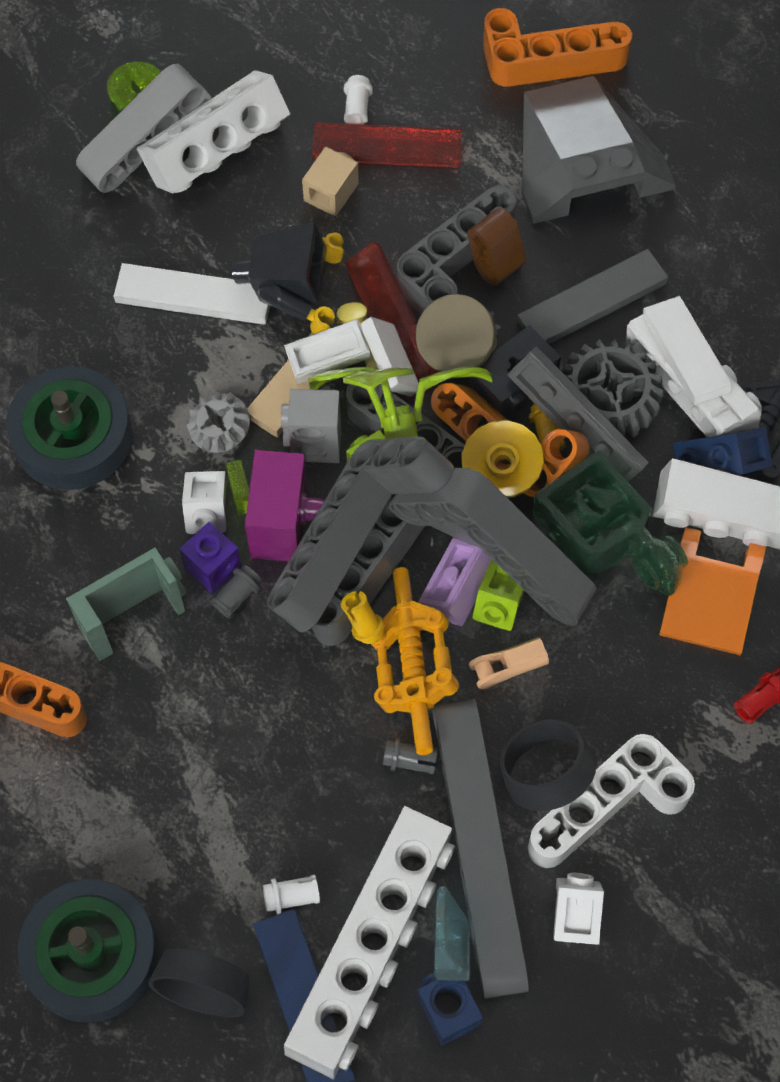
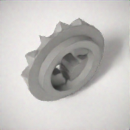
[186,391,250,453]

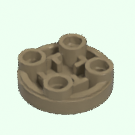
[416,294,497,372]

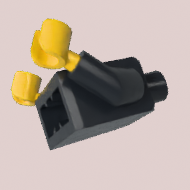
[232,222,344,334]

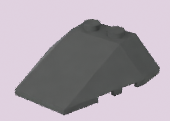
[522,76,676,224]

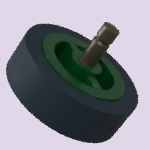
[6,366,132,490]
[17,879,158,1022]

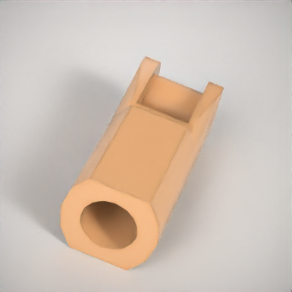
[468,637,549,689]

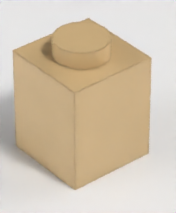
[302,147,359,217]

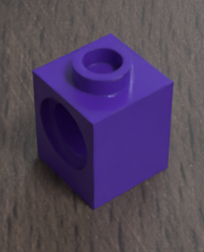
[179,522,242,594]

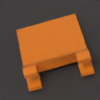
[659,527,766,656]

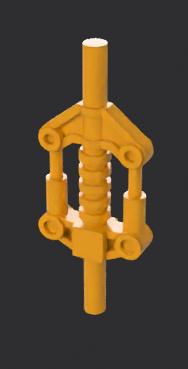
[371,567,459,755]

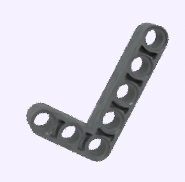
[267,437,454,632]
[389,468,597,626]
[312,494,478,646]

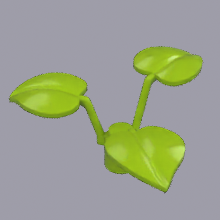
[308,367,493,439]

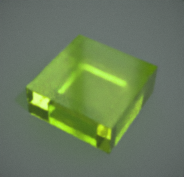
[225,460,249,516]

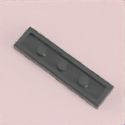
[517,249,669,344]
[507,346,649,490]

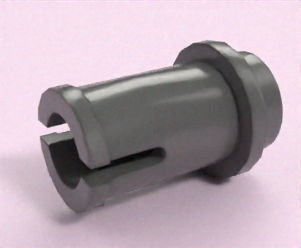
[210,565,262,619]
[383,737,438,775]

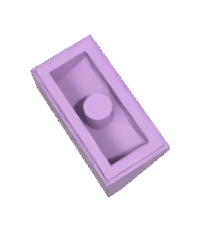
[418,537,491,626]

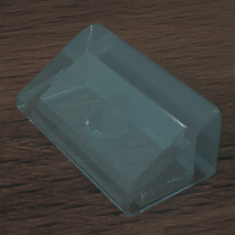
[434,886,470,981]

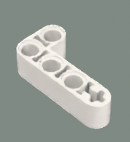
[528,734,695,868]

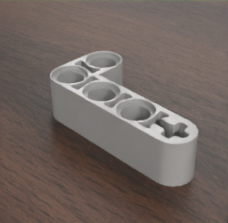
[76,64,212,193]

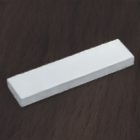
[114,263,270,325]

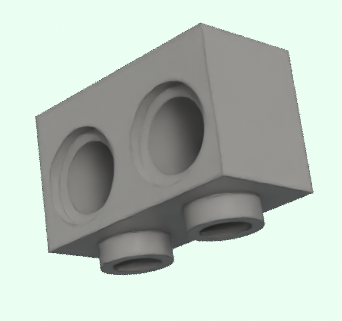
[281,389,341,463]

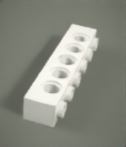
[284,806,455,1079]

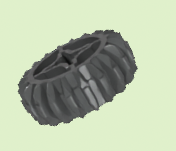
[560,339,664,438]

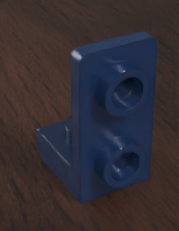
[673,426,773,475]

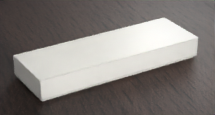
[643,296,732,405]

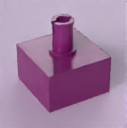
[245,450,326,562]

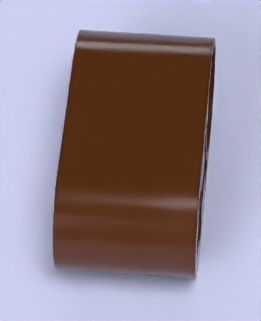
[467,207,526,286]

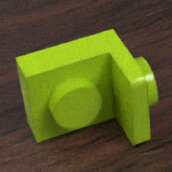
[473,559,525,631]

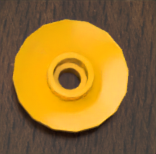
[462,420,544,498]

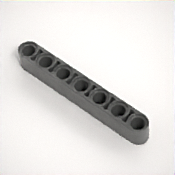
[433,699,529,999]

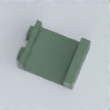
[66,548,186,662]

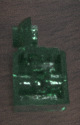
[533,450,688,596]

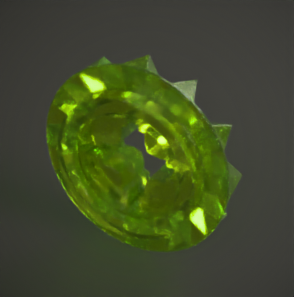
[107,62,161,110]

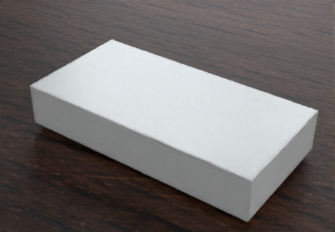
[361,317,418,397]
[284,319,372,384]

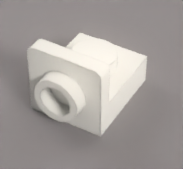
[182,471,227,534]
[553,873,604,945]

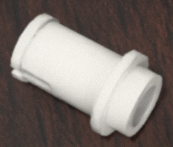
[344,75,373,126]
[263,875,320,914]

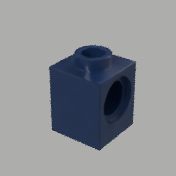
[417,968,483,1046]

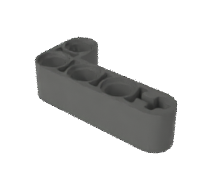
[397,186,517,315]

